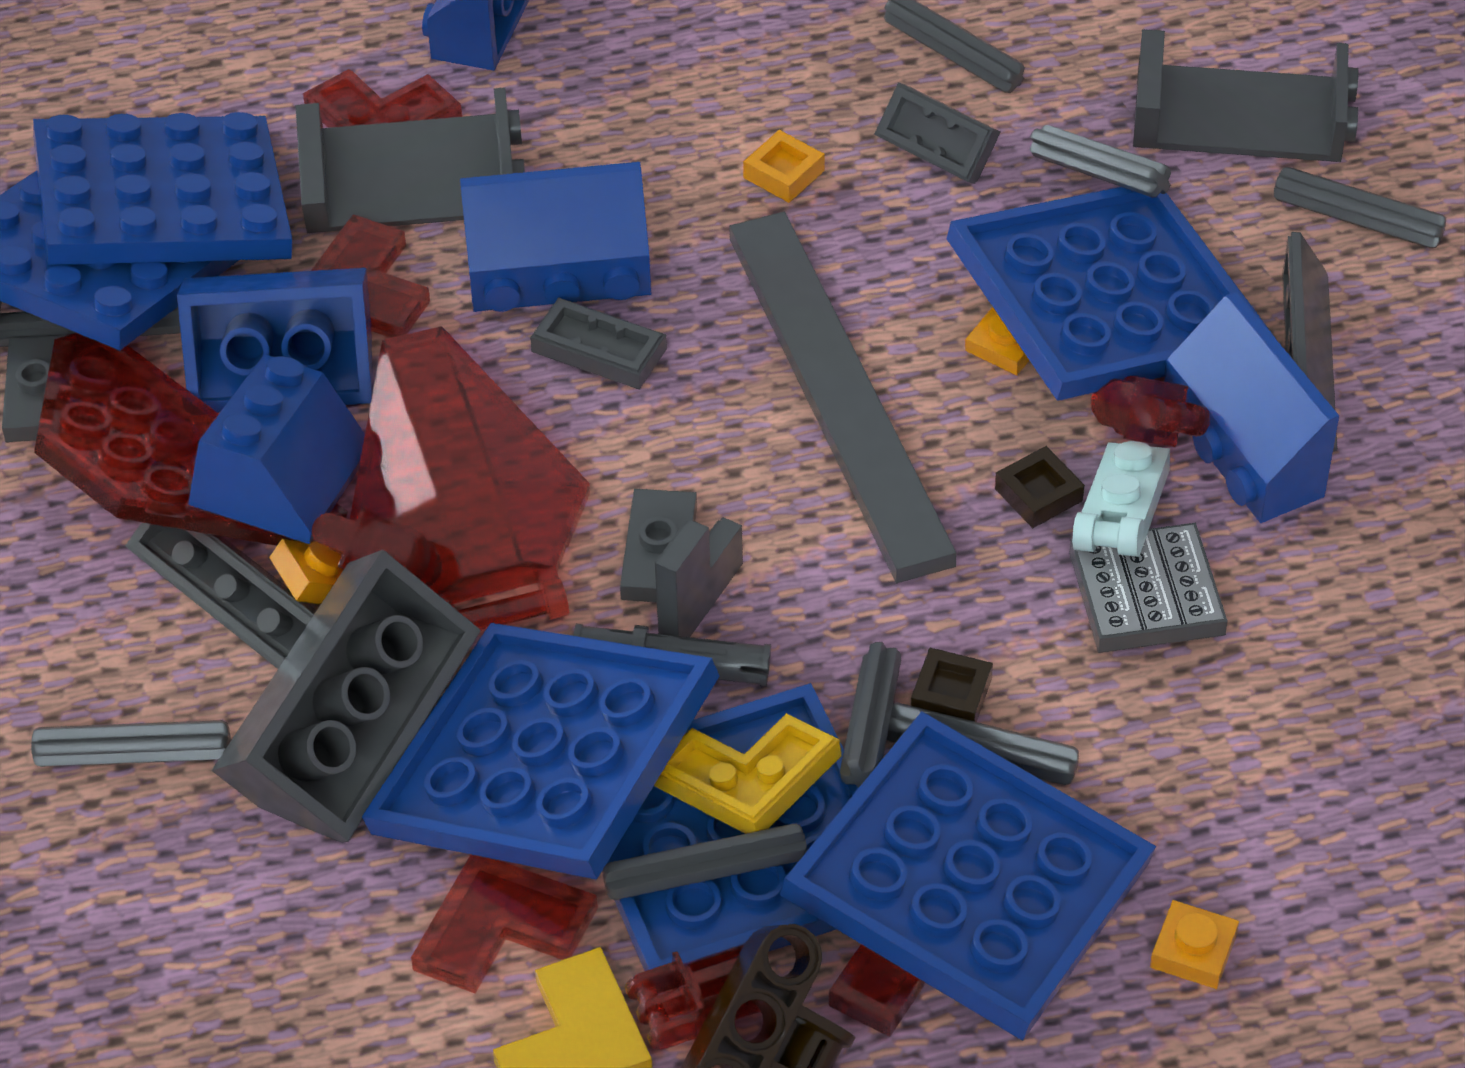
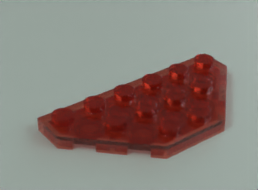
[34,333,348,546]

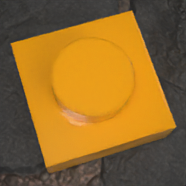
[743,130,825,203]
[965,307,1030,375]
[269,539,344,604]
[1150,900,1239,989]

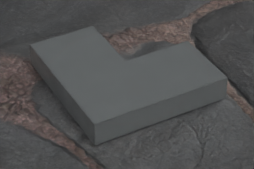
[655,517,743,637]

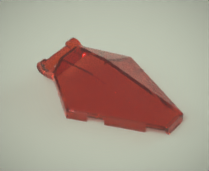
[345,326,590,631]

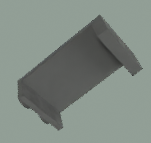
[1133,29,1359,162]
[295,88,525,233]

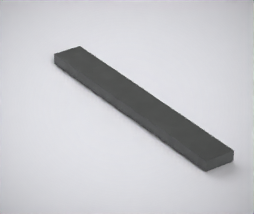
[729,211,957,584]

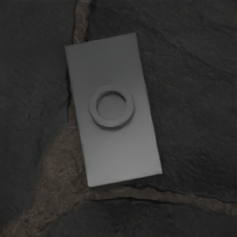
[874,82,1001,184]
[530,298,667,390]
[2,334,73,442]
[620,489,697,602]

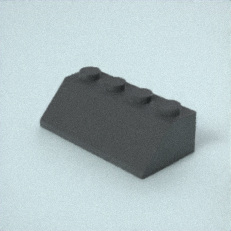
[212,549,481,843]

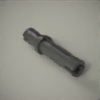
[573,623,771,687]

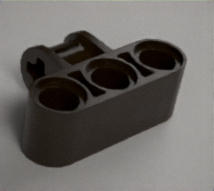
[681,924,856,1068]

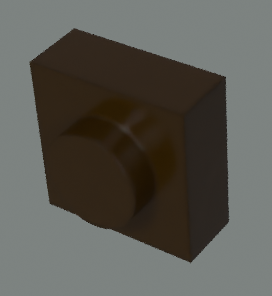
[995,446,1085,529]
[911,647,993,722]

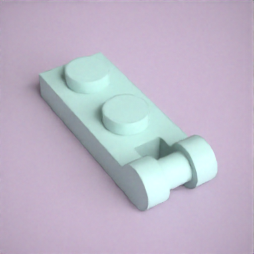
[1072,441,1170,557]

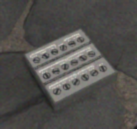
[1069,522,1228,653]

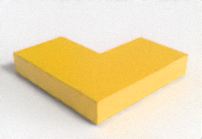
[654,713,842,834]
[493,947,652,1068]

